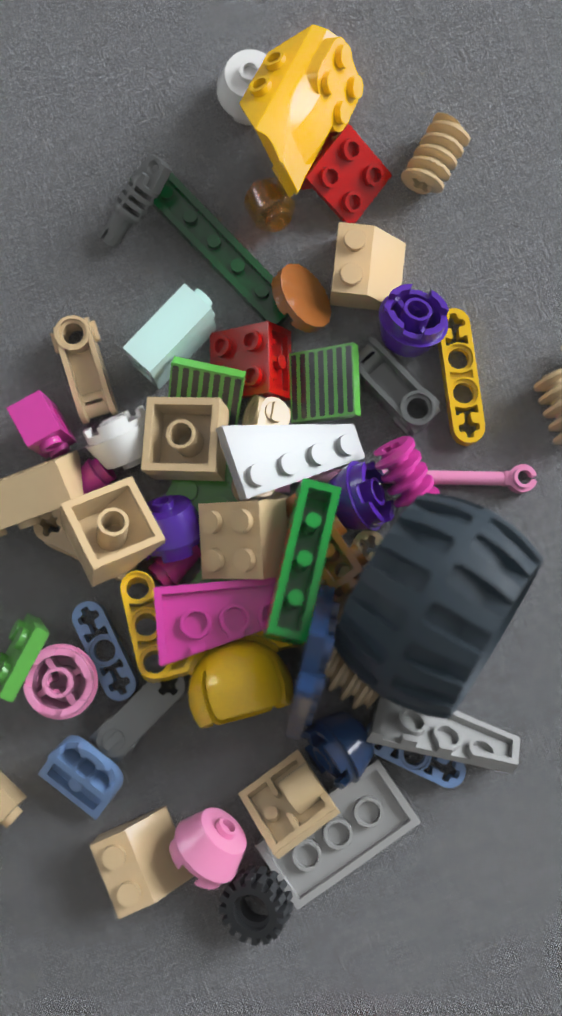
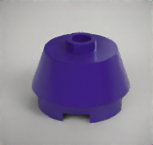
[379,284,449,357]
[327,461,394,531]
[145,495,200,563]

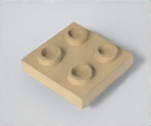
[238,749,341,859]

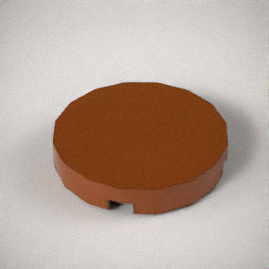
[272,263,332,333]

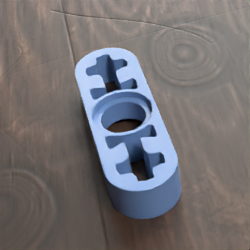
[72,601,139,701]
[366,722,466,788]

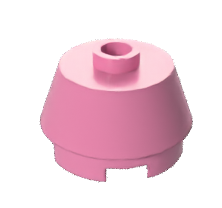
[23,644,98,720]
[169,807,247,889]

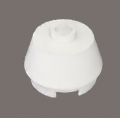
[217,49,266,125]
[82,405,146,470]

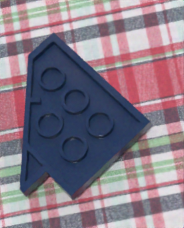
[285,584,340,740]

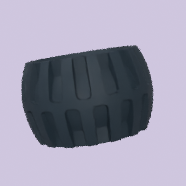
[333,493,544,719]

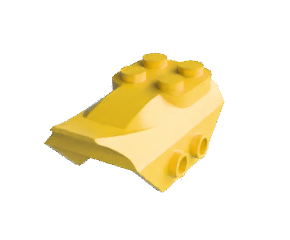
[239,24,363,198]

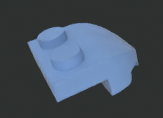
[38,735,124,820]

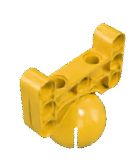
[120,571,316,729]

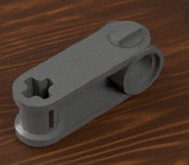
[359,337,440,436]
[89,669,187,764]

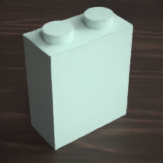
[122,283,217,390]

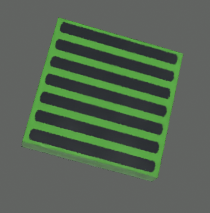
[289,342,361,425]
[168,356,246,426]

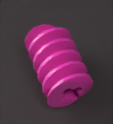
[373,436,440,514]

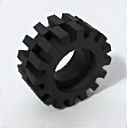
[219,865,293,946]

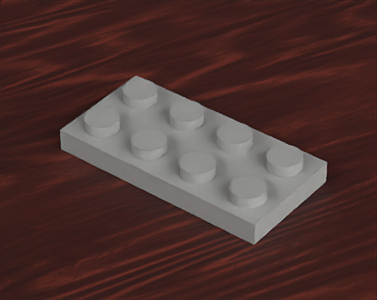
[255,757,421,911]

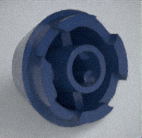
[301,711,375,789]

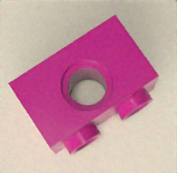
[6,390,77,459]

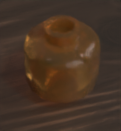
[244,178,295,232]

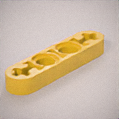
[438,308,485,446]

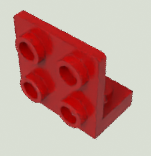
[300,123,392,224]
[210,321,292,401]

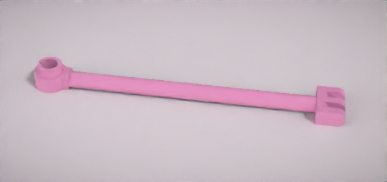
[275,464,537,494]

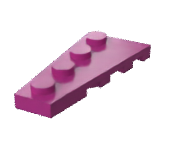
[153,577,276,667]

